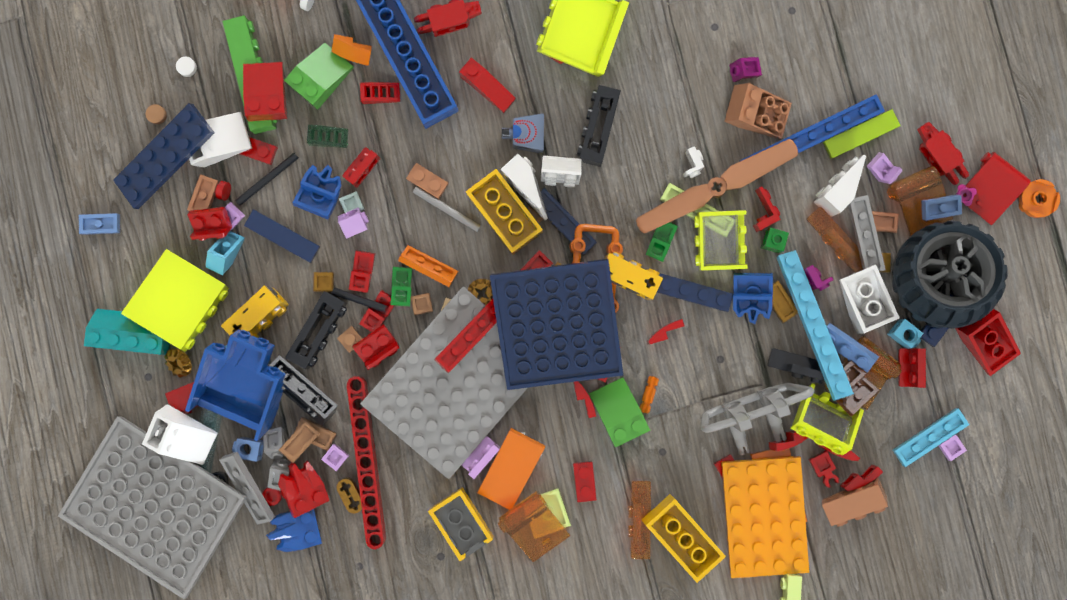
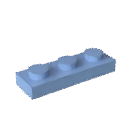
[827,323,879,372]

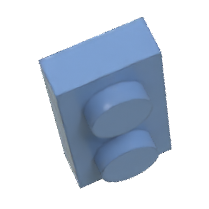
[921,195,962,220]
[79,213,120,235]

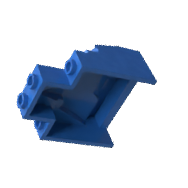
[185,330,286,441]

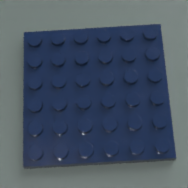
[490,259,624,390]

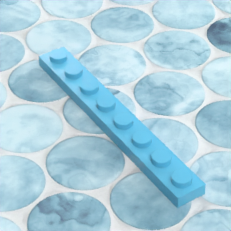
[776,250,854,401]

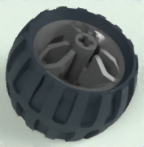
[892,221,1008,328]

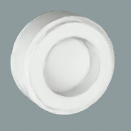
[300,0,314,11]
[176,57,197,77]

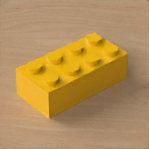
[466,169,543,255]
[642,494,726,583]

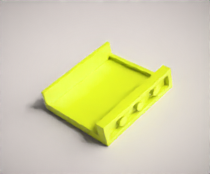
[536,0,629,77]
[121,249,229,352]

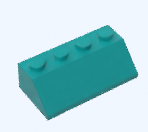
[84,309,170,355]

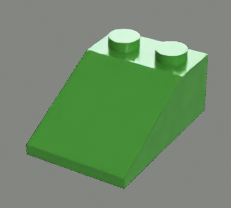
[284,43,354,110]
[589,377,650,447]

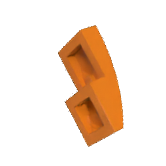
[331,34,372,66]

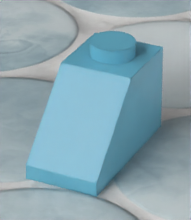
[206,231,245,275]

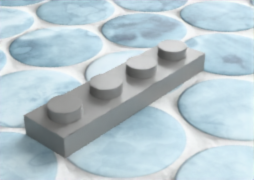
[848,195,886,271]
[219,452,275,525]

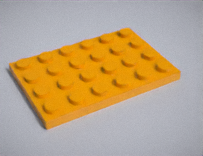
[721,456,809,578]

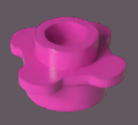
[956,184,977,206]

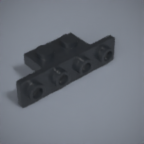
[767,348,844,384]

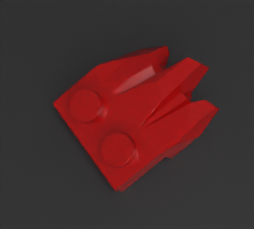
[278,460,330,518]

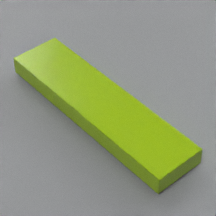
[823,109,901,159]

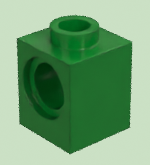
[761,227,789,253]

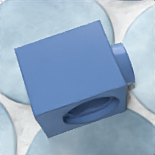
[232,437,264,462]

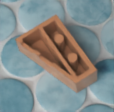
[822,477,888,527]

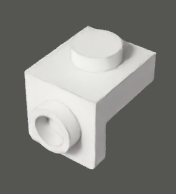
[683,146,704,178]

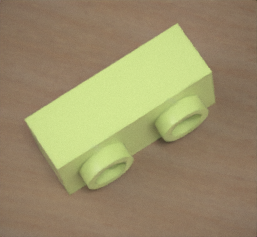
[780,574,802,600]

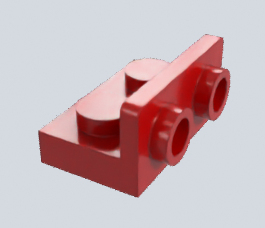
[342,147,380,188]
[187,207,232,241]
[352,324,400,370]
[898,348,926,388]

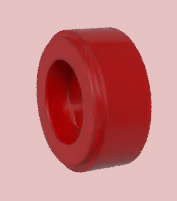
[215,181,231,201]
[262,488,282,506]

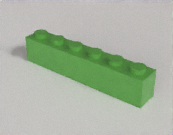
[222,15,278,134]

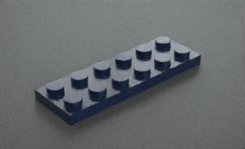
[113,103,215,209]

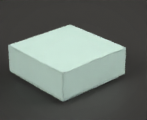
[339,191,365,213]

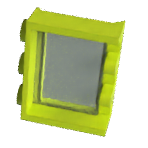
[694,210,748,270]
[790,383,864,455]

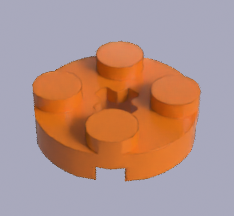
[1019,179,1060,218]

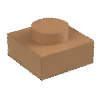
[337,326,363,353]

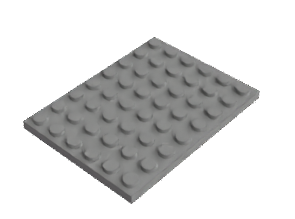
[360,286,527,479]
[58,416,247,599]

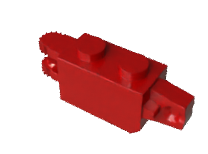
[413,0,482,37]
[917,122,969,185]

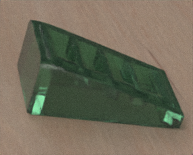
[307,124,349,148]

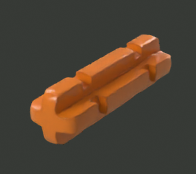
[639,376,659,414]

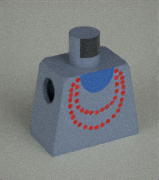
[502,114,544,153]

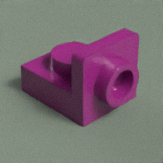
[729,57,762,82]
[804,265,834,291]

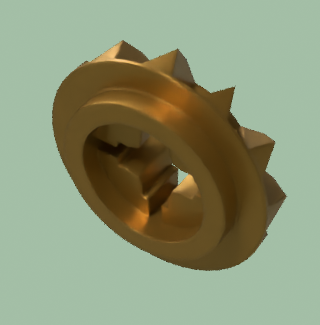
[468,279,493,306]
[164,348,192,378]

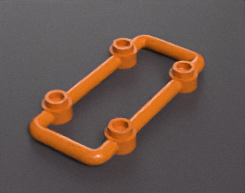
[569,224,623,313]

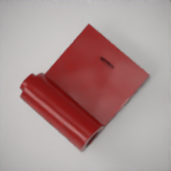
[963,152,1031,225]

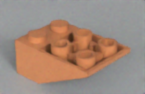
[725,83,792,139]

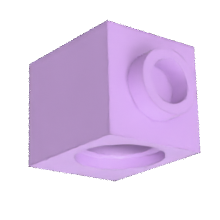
[338,207,369,239]

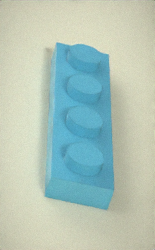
[892,408,970,467]

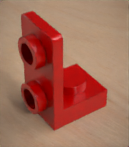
[753,186,781,233]

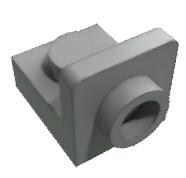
[263,427,285,460]
[267,459,292,490]

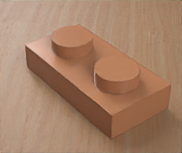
[406,163,449,200]
[187,174,220,211]

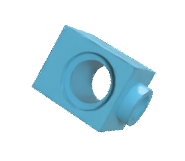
[887,319,924,349]

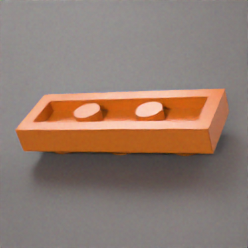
[398,245,458,287]

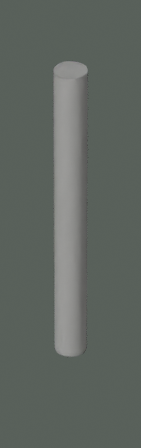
[413,186,481,232]

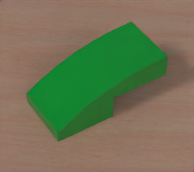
[645,222,678,262]
[391,267,412,306]

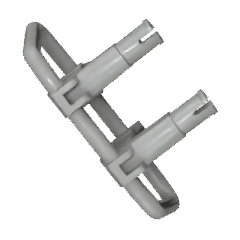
[700,383,814,455]

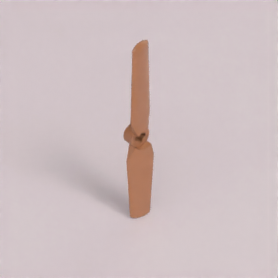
[636,139,798,233]

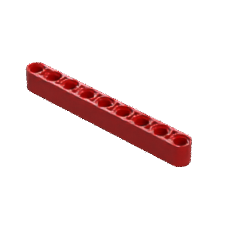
[347,376,386,550]

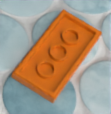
[477,428,546,510]

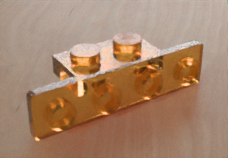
[806,207,863,273]
[628,481,651,559]

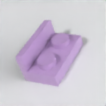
[462,436,500,479]

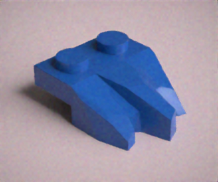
[292,165,341,220]
[733,273,773,324]
[266,509,322,552]

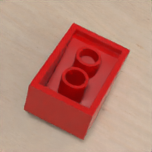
[243,62,287,122]
[955,309,1021,376]

